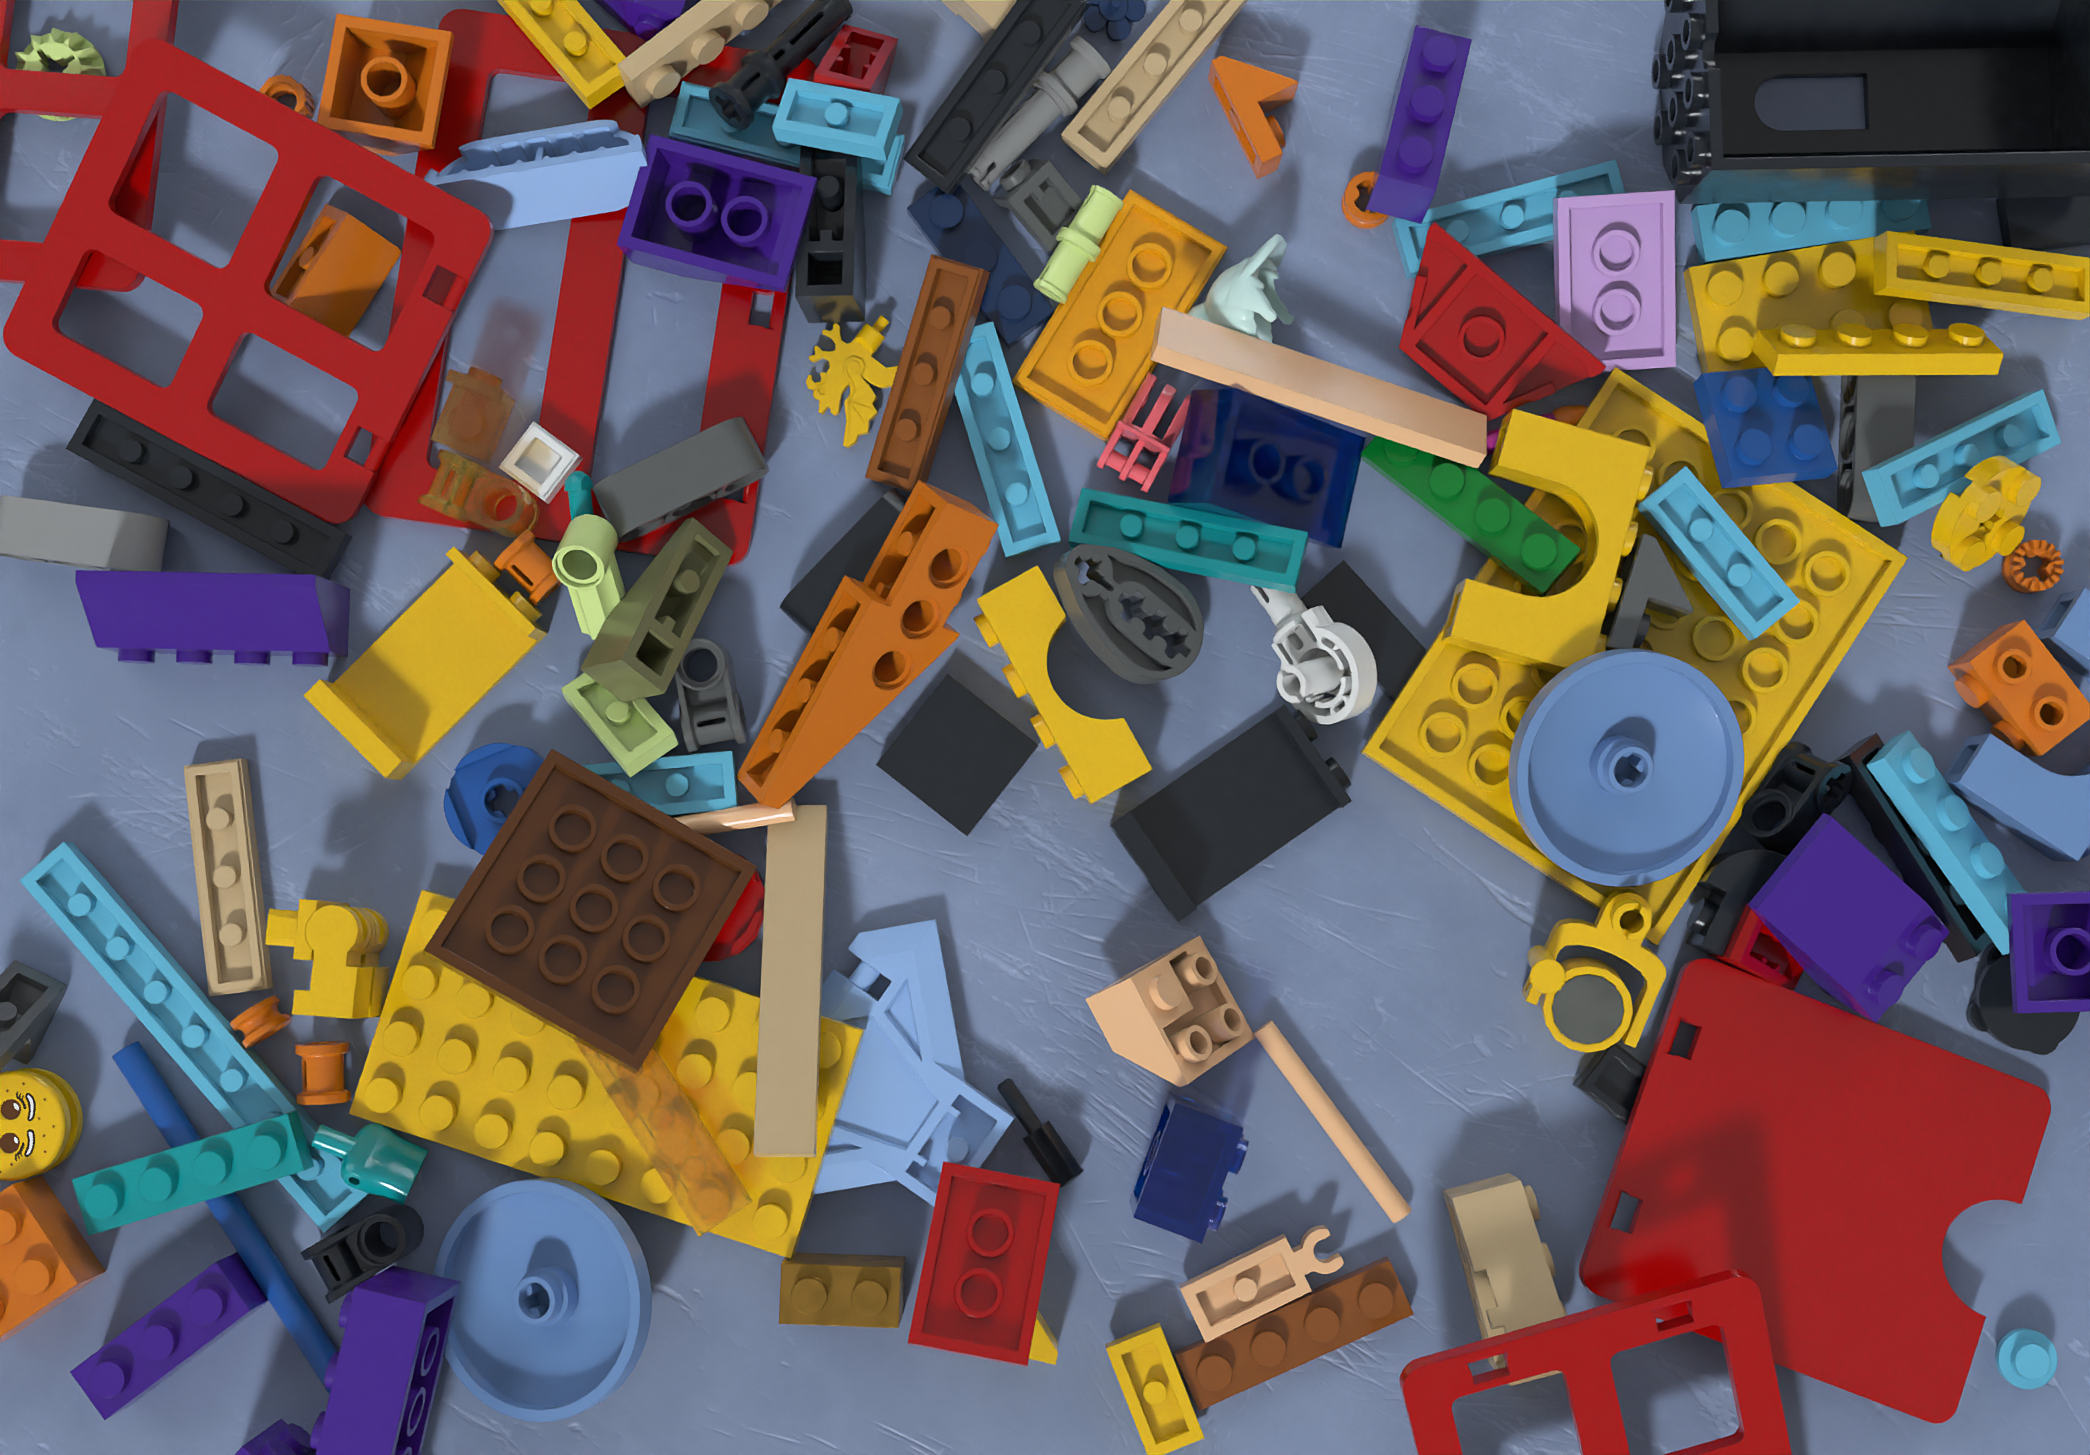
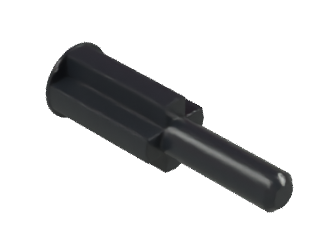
[997,1078,1084,1189]

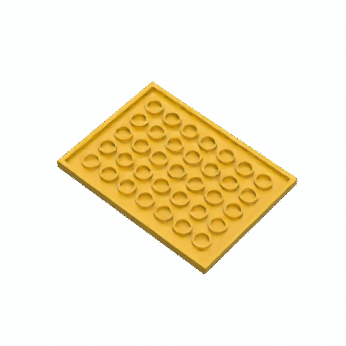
[1360,367,1908,945]

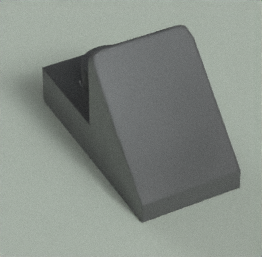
[1600,534,1693,651]
[0,960,66,1071]

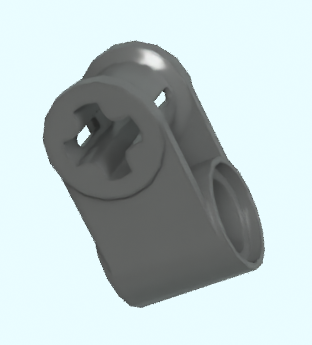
[675,638,748,753]

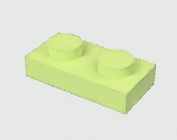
[561,673,678,777]

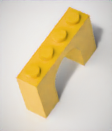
[1441,409,1653,674]

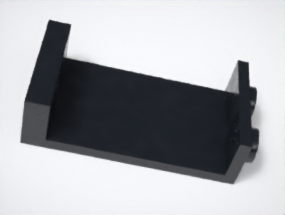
[1110,704,1352,922]

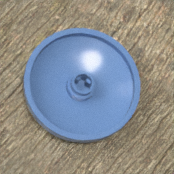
[1508,649,1744,887]
[433,1177,652,1422]

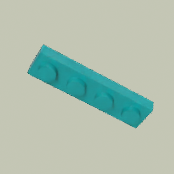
[1068,488,1309,594]
[71,1110,314,1236]

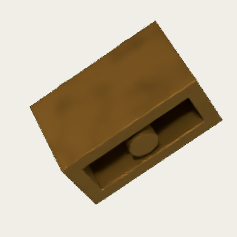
[779,1252,905,1328]

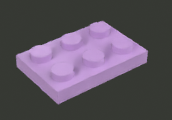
[1553,190,1676,372]

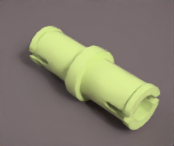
[1033,185,1124,304]

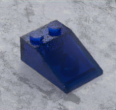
[1167,388,1366,549]

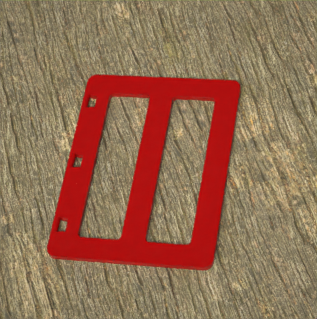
[364,9,817,567]

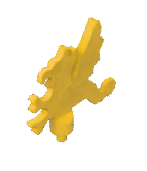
[805,315,898,449]

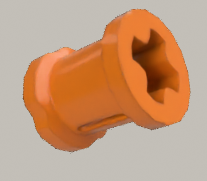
[493,530,562,607]
[295,1041,351,1105]

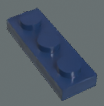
[907,185,1054,349]

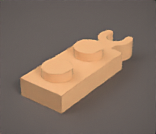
[1179,1225,1344,1342]

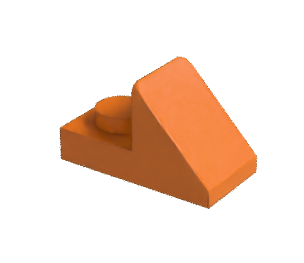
[1208,56,1299,179]

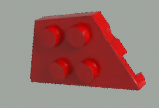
[1399,221,1606,422]

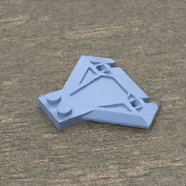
[814,919,1016,1207]

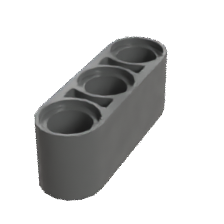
[1837,375,1916,524]
[593,417,769,543]

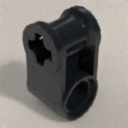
[1741,741,1852,856]
[300,1204,424,1304]

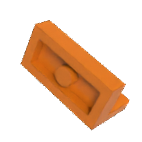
[270,204,401,337]

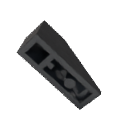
[795,145,867,323]

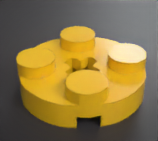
[1931,455,2042,572]

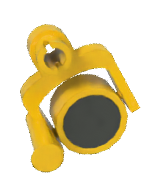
[1522,889,1666,1053]

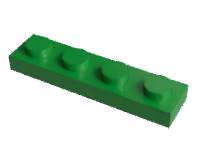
[1361,435,1581,597]

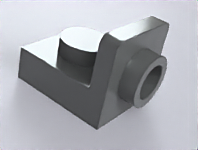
[992,159,1083,252]

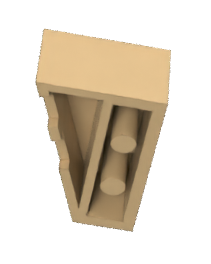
[1442,1173,1567,1386]

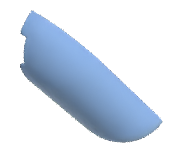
[424,120,648,230]

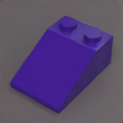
[617,134,819,293]
[1748,813,1950,1023]
[2006,890,2090,1013]

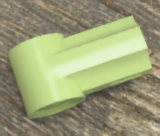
[552,514,626,640]

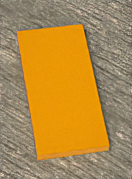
[1012,189,1228,444]

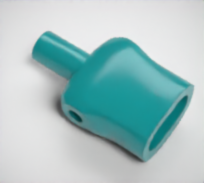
[311,1123,429,1205]

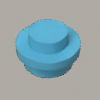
[1995,1328,2058,1390]

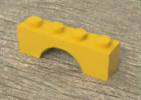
[973,565,1152,805]

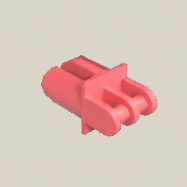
[1096,372,1198,493]

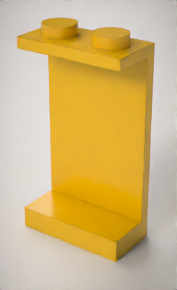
[303,546,548,780]

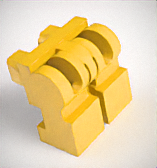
[265,899,390,1019]

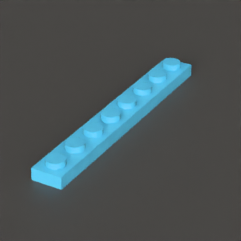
[19,842,371,1233]

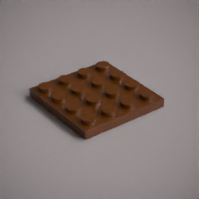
[424,749,758,1074]

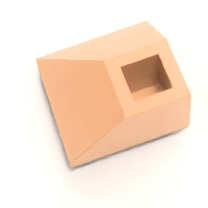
[1085,935,1255,1087]

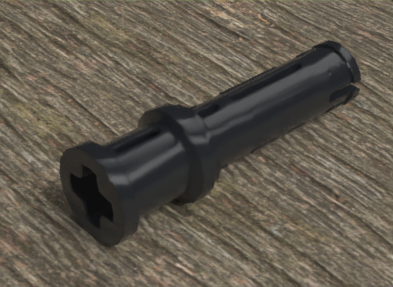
[709,0,853,130]

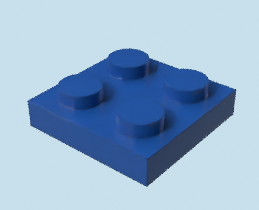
[1693,368,1838,489]

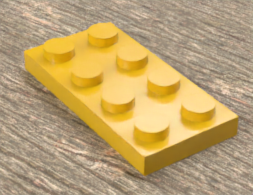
[1683,230,1933,373]

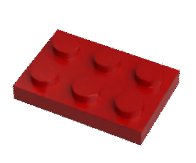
[908,1161,1060,1367]

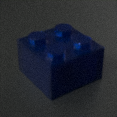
[1129,1092,1249,1244]

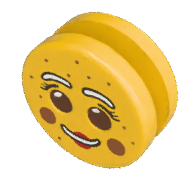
[0,1067,83,1181]

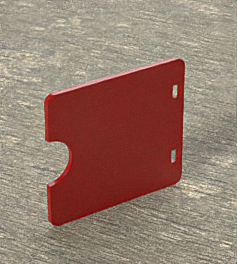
[1579,958,2051,1424]

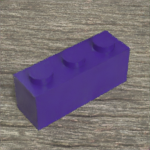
[1366,25,1472,224]
[70,1252,269,1420]

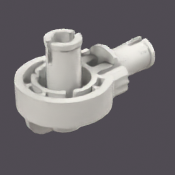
[1250,585,1377,724]

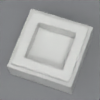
[499,421,583,504]

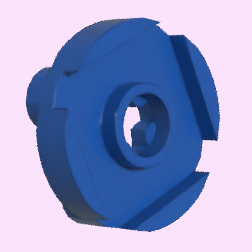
[443,742,545,855]

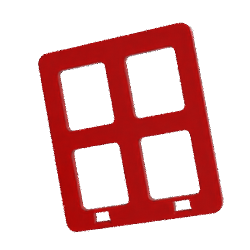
[1399,1269,1792,1455]

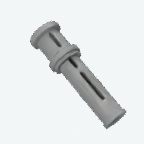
[968,36,1112,191]

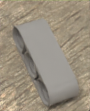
[0,495,170,572]

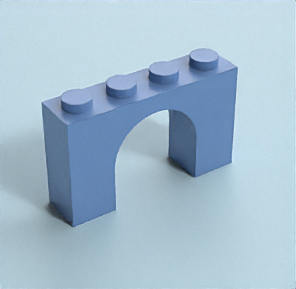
[1943,588,2090,862]

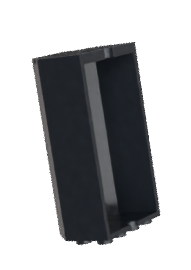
[1651,0,2090,204]

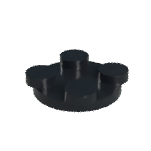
[1966,945,2080,1055]

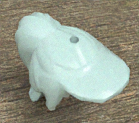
[1188,234,1294,414]

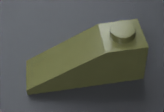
[580,517,733,702]

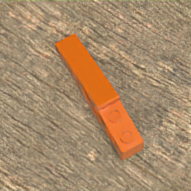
[736,480,999,809]

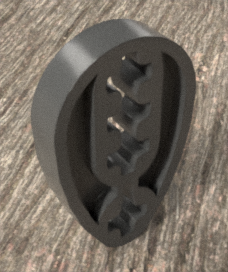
[1053,544,1204,685]

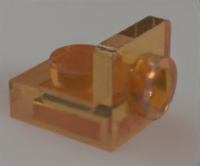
[431,367,515,464]

